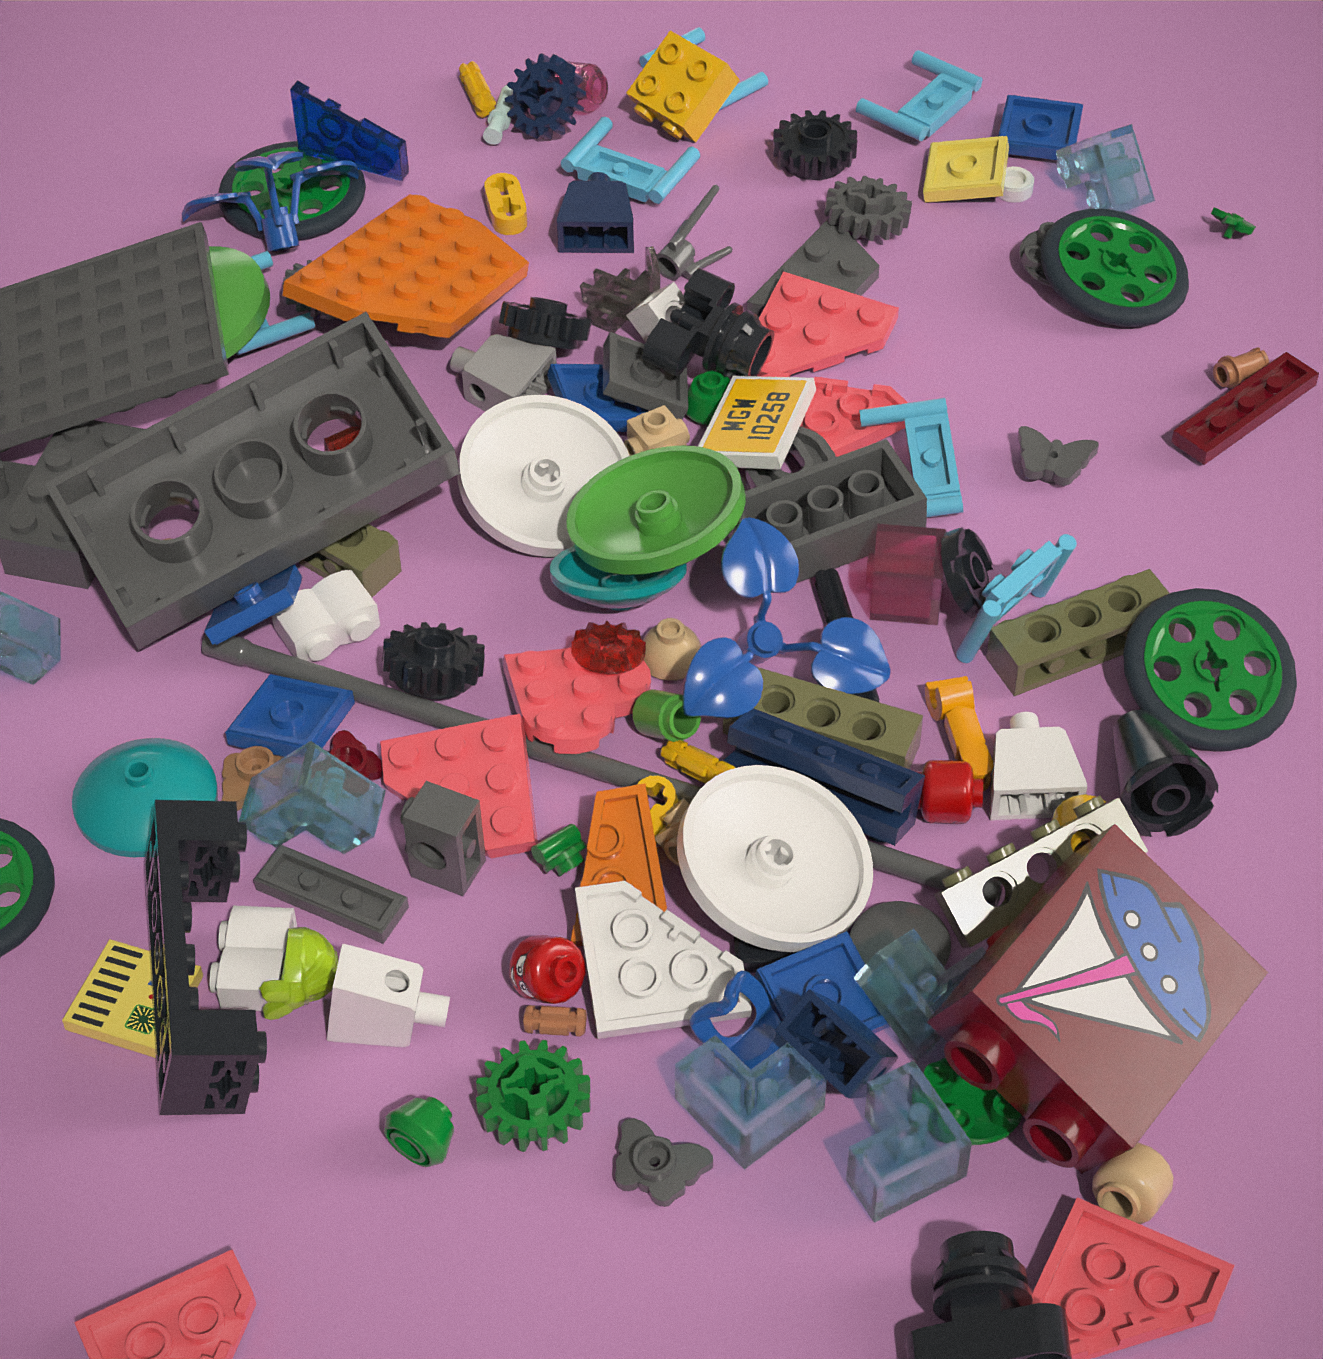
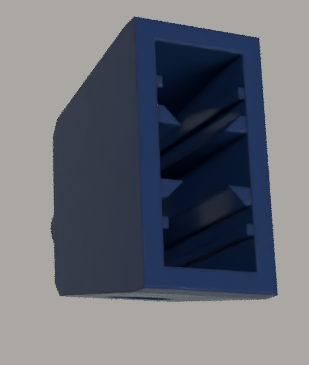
[557,172,634,253]
[775,989,898,1099]

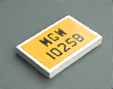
[698,376,816,470]

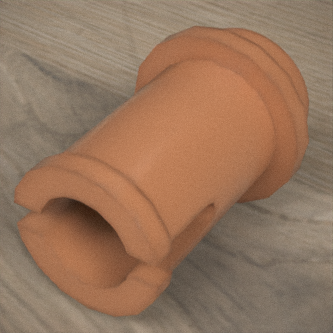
[1213,347,1269,389]

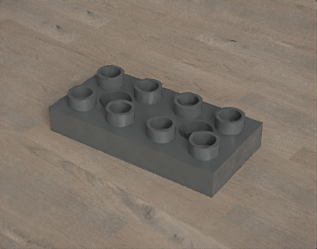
[43,312,460,650]

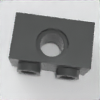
[400,781,486,896]

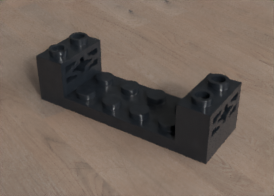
[144,800,267,1115]

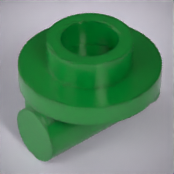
[531,824,587,876]

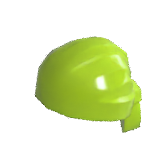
[259,927,339,1020]

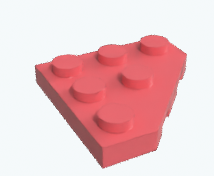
[757,271,899,377]
[761,371,908,457]
[380,714,538,859]
[1032,1197,1235,1359]
[74,1250,256,1359]

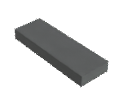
[254,844,409,944]

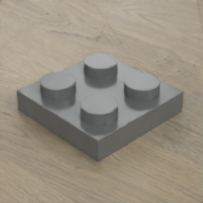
[603,332,688,420]

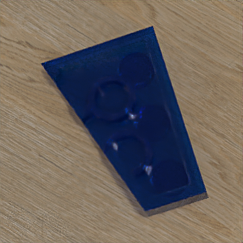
[290,80,409,181]

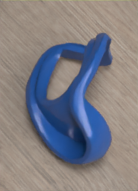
[689,971,793,1079]

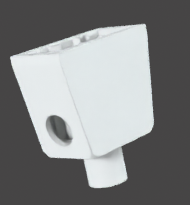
[989,712,1087,820]
[327,944,450,1047]

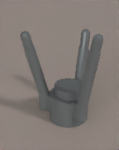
[654,185,733,280]

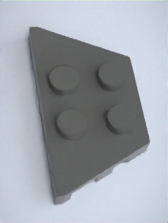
[747,218,880,317]

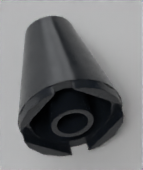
[1112,709,1219,837]

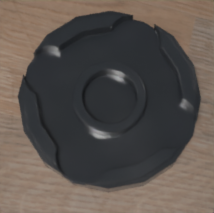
[941,527,993,618]

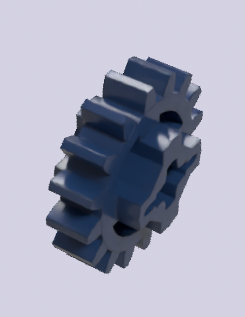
[505,53,586,140]

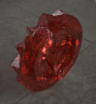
[571,619,646,674]

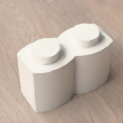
[272,570,381,662]
[209,905,297,1011]

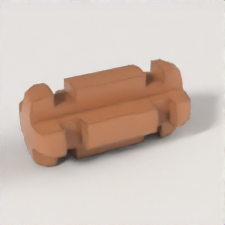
[523,1005,587,1036]

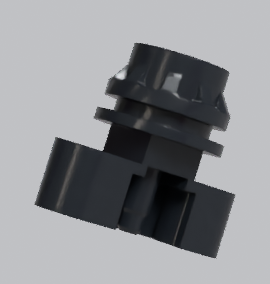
[642,268,775,378]
[905,1231,1072,1359]

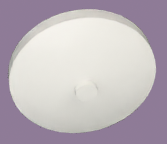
[457,395,629,557]
[677,765,873,952]

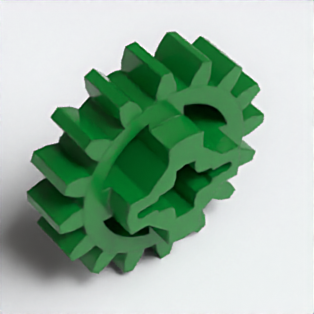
[476,1040,591,1152]

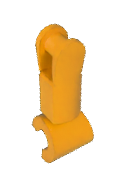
[925,676,994,791]

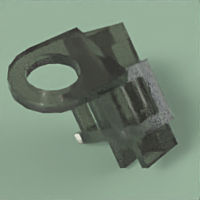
[580,246,660,333]

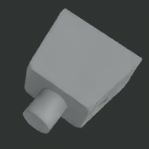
[450,334,557,412]

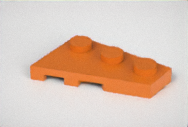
[571,783,667,947]

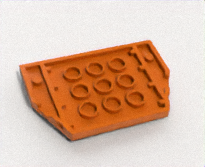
[282,194,529,338]

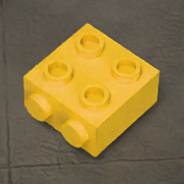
[626,30,740,143]

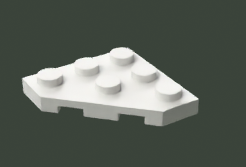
[575,881,752,1039]

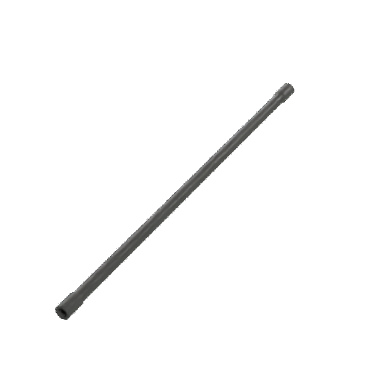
[202,634,1004,907]

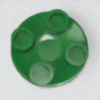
[918,1057,1022,1145]

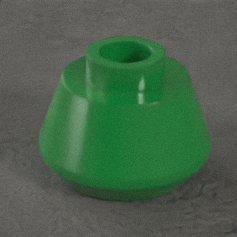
[686,371,731,426]
[384,1097,454,1167]

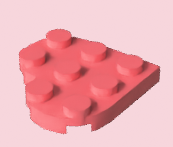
[503,642,651,754]

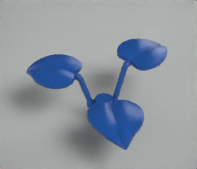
[181,151,359,252]
[683,517,891,718]

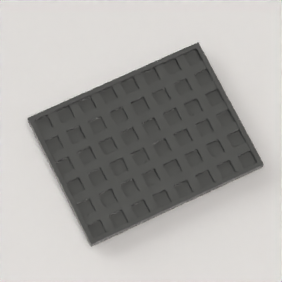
[0,222,229,453]

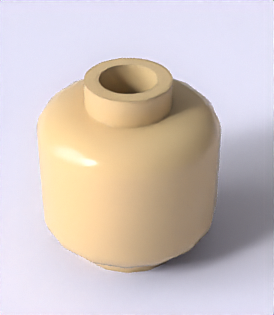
[1092,1143,1174,1224]

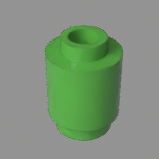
[633,689,701,742]

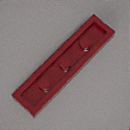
[1171,352,1319,465]

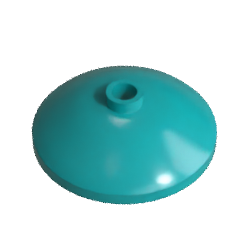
[550,546,687,611]
[72,738,218,858]

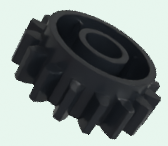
[773,110,858,180]
[499,297,592,349]
[382,622,485,699]

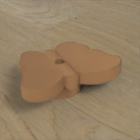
[222,746,304,811]

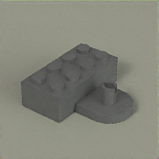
[0,420,145,589]

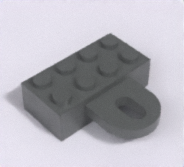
[728,427,927,583]

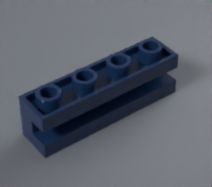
[724,708,925,846]

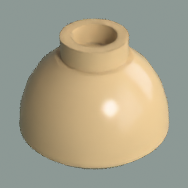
[639,618,702,680]

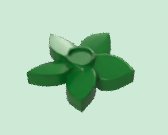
[1211,207,1256,239]

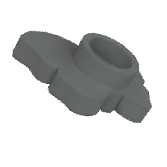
[1018,426,1099,486]
[615,1118,713,1207]

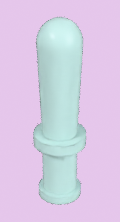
[483,85,513,145]

